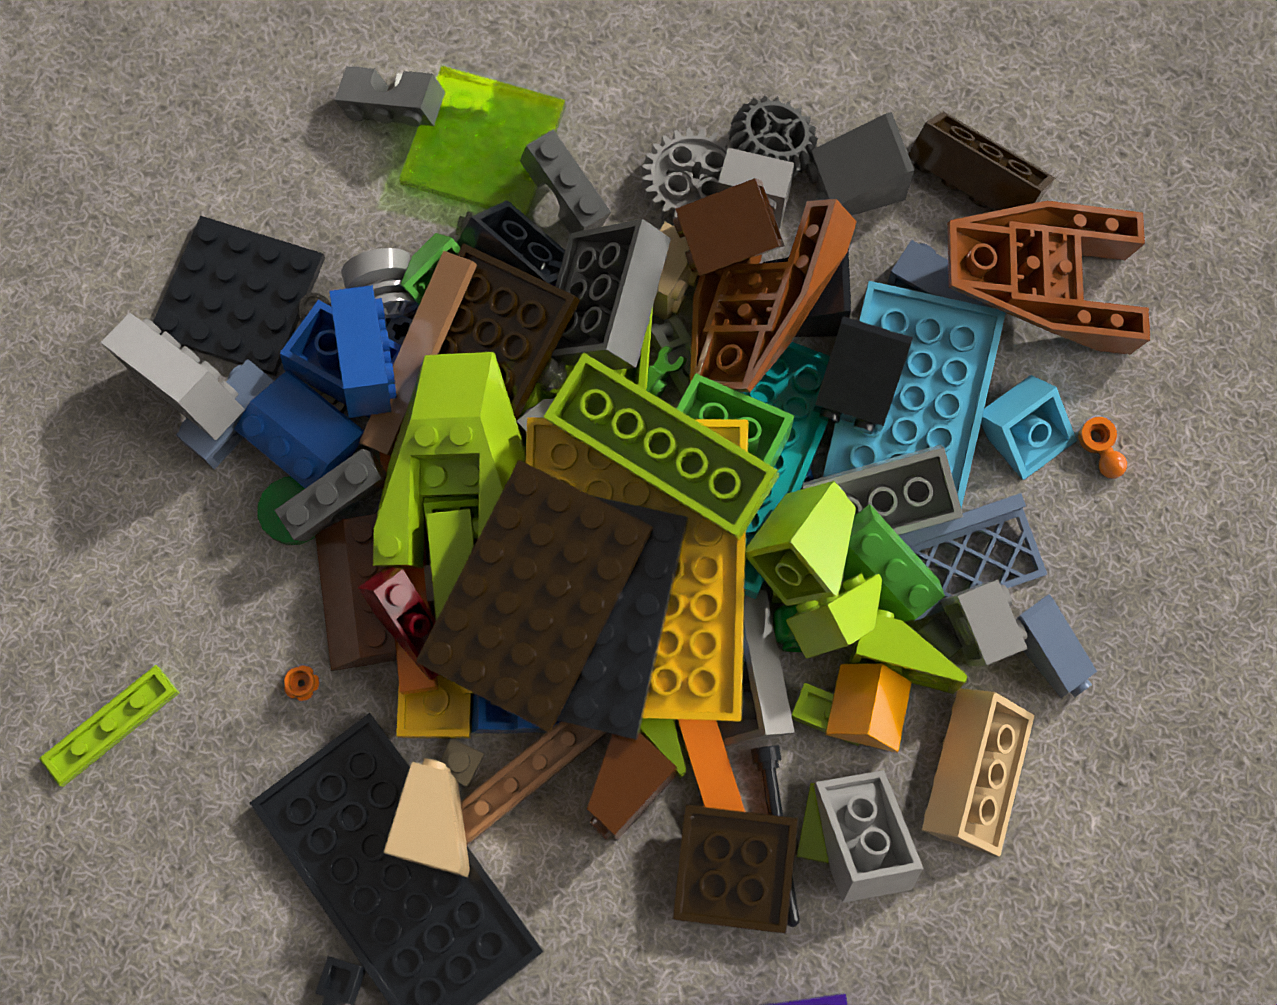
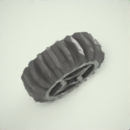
[728,95,818,179]

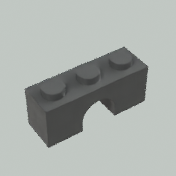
[334,66,445,127]
[520,129,611,233]
[274,449,387,541]

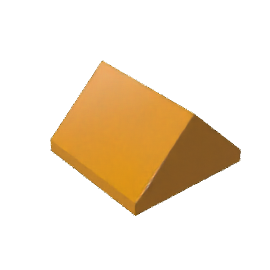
[825,664,912,753]

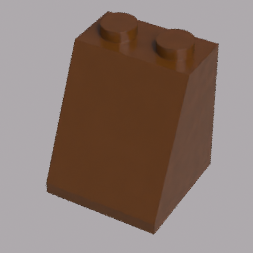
[673,178,785,276]
[587,732,677,841]

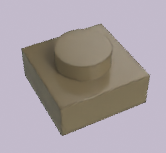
[440,738,485,788]

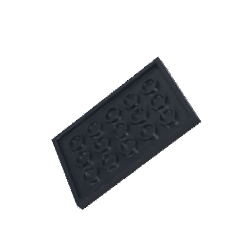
[491,496,689,739]

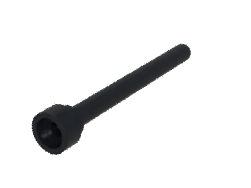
[751,745,800,927]

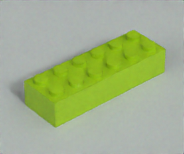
[543,353,779,540]

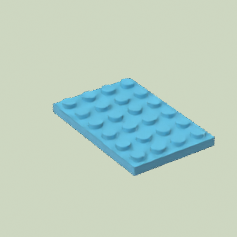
[823,281,1006,509]

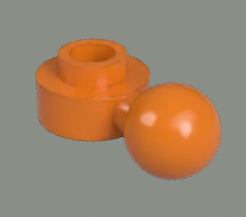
[1078,417,1127,479]

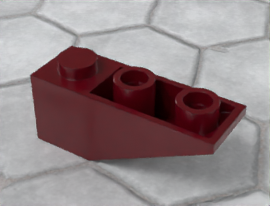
[358,567,439,680]

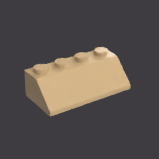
[922,688,1035,857]

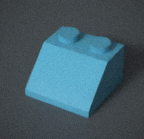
[981,375,1077,480]

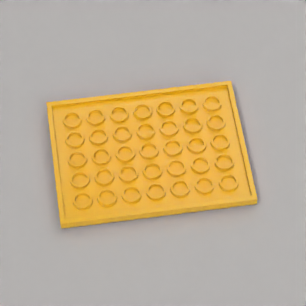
[525,417,748,721]

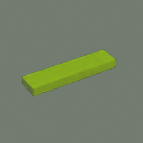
[39,665,180,787]

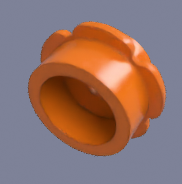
[284,665,319,701]

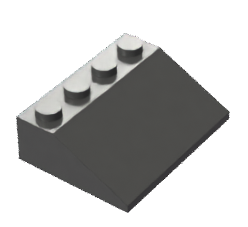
[548,219,671,370]

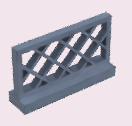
[899,493,1047,621]

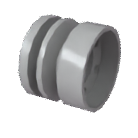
[341,248,419,330]

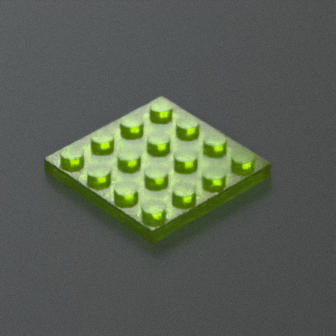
[399,65,566,216]

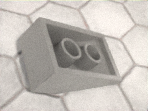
[814,770,924,903]

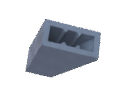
[1017,594,1097,698]

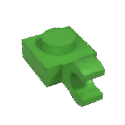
[646,346,687,398]

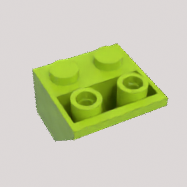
[786,574,882,659]

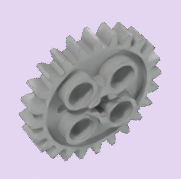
[641,128,729,226]

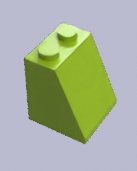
[745,481,856,606]

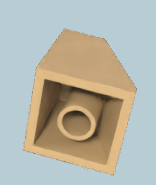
[384,758,470,878]

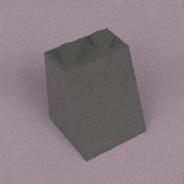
[806,112,914,216]

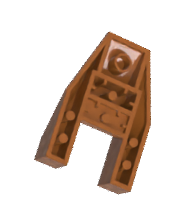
[690,199,857,392]
[947,201,1150,355]

